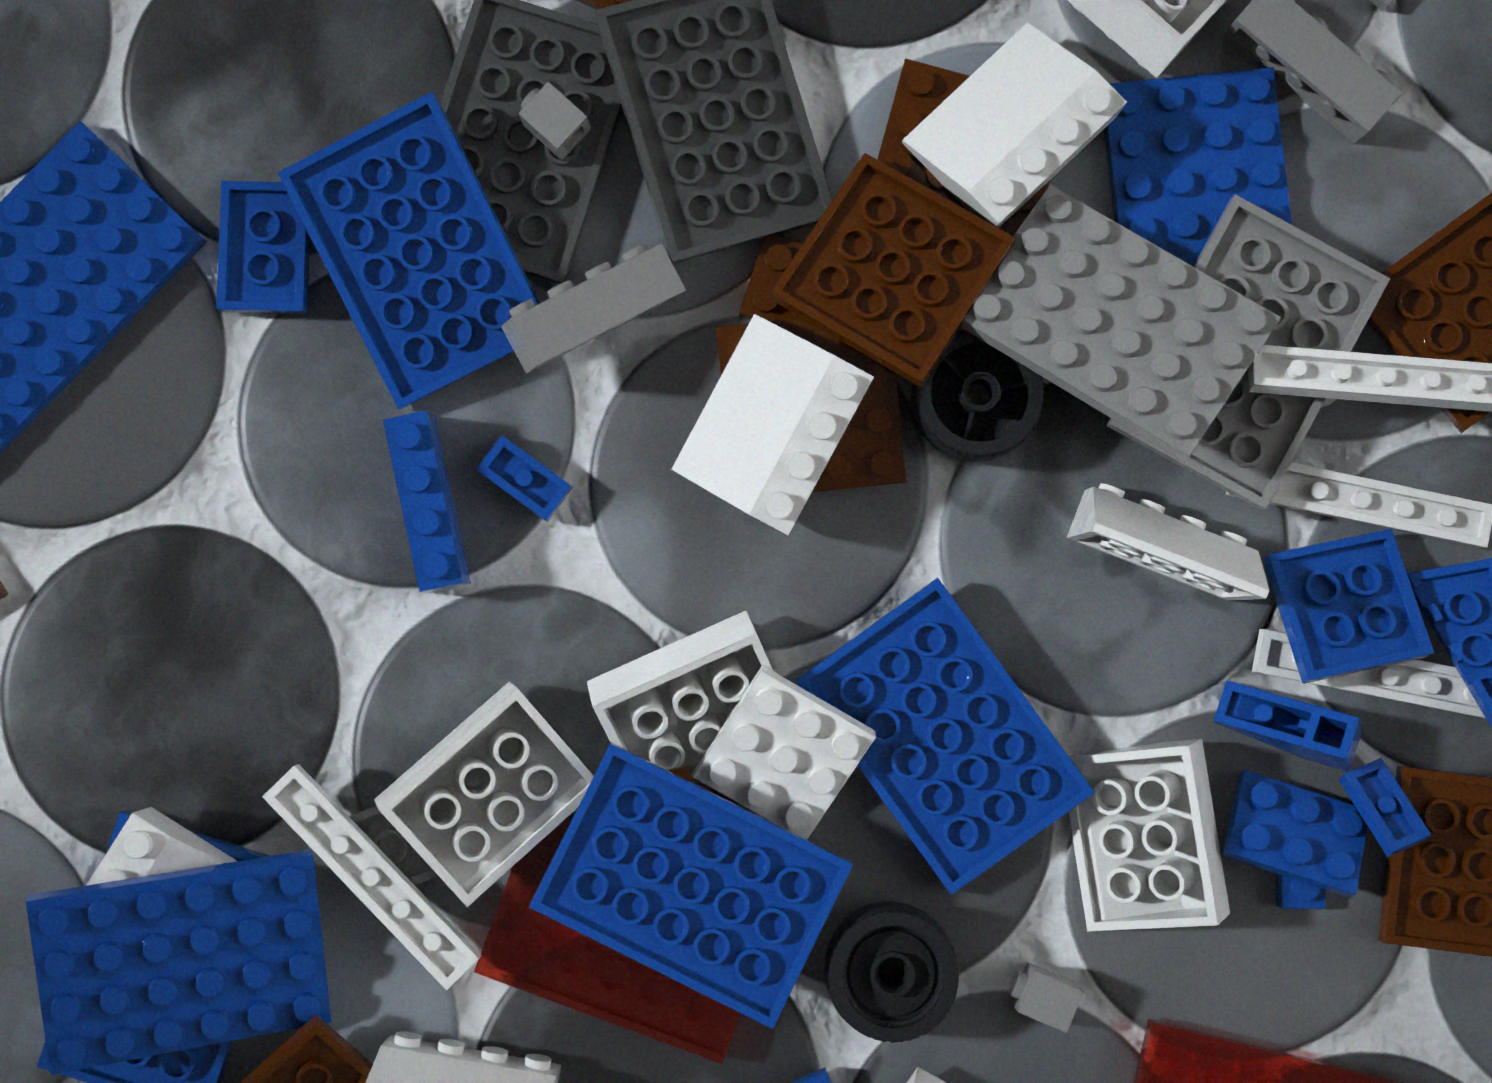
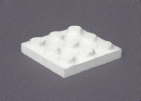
[693,665,876,839]

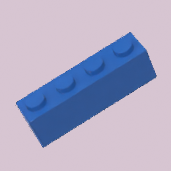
[383,410,471,593]

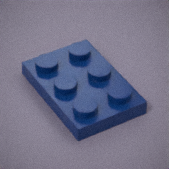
[216,181,310,314]
[1222,770,1368,897]

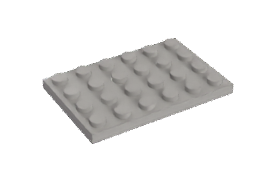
[961,185,1281,463]
[1107,194,1390,510]

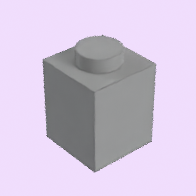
[518,81,591,160]
[1009,962,1084,1033]

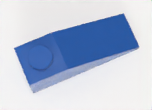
[1213,681,1362,772]

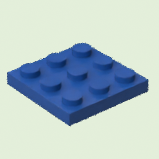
[1263,529,1434,684]

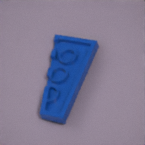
[1407,558,1492,728]

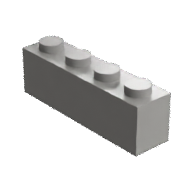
[1224,0,1403,143]
[501,243,686,374]

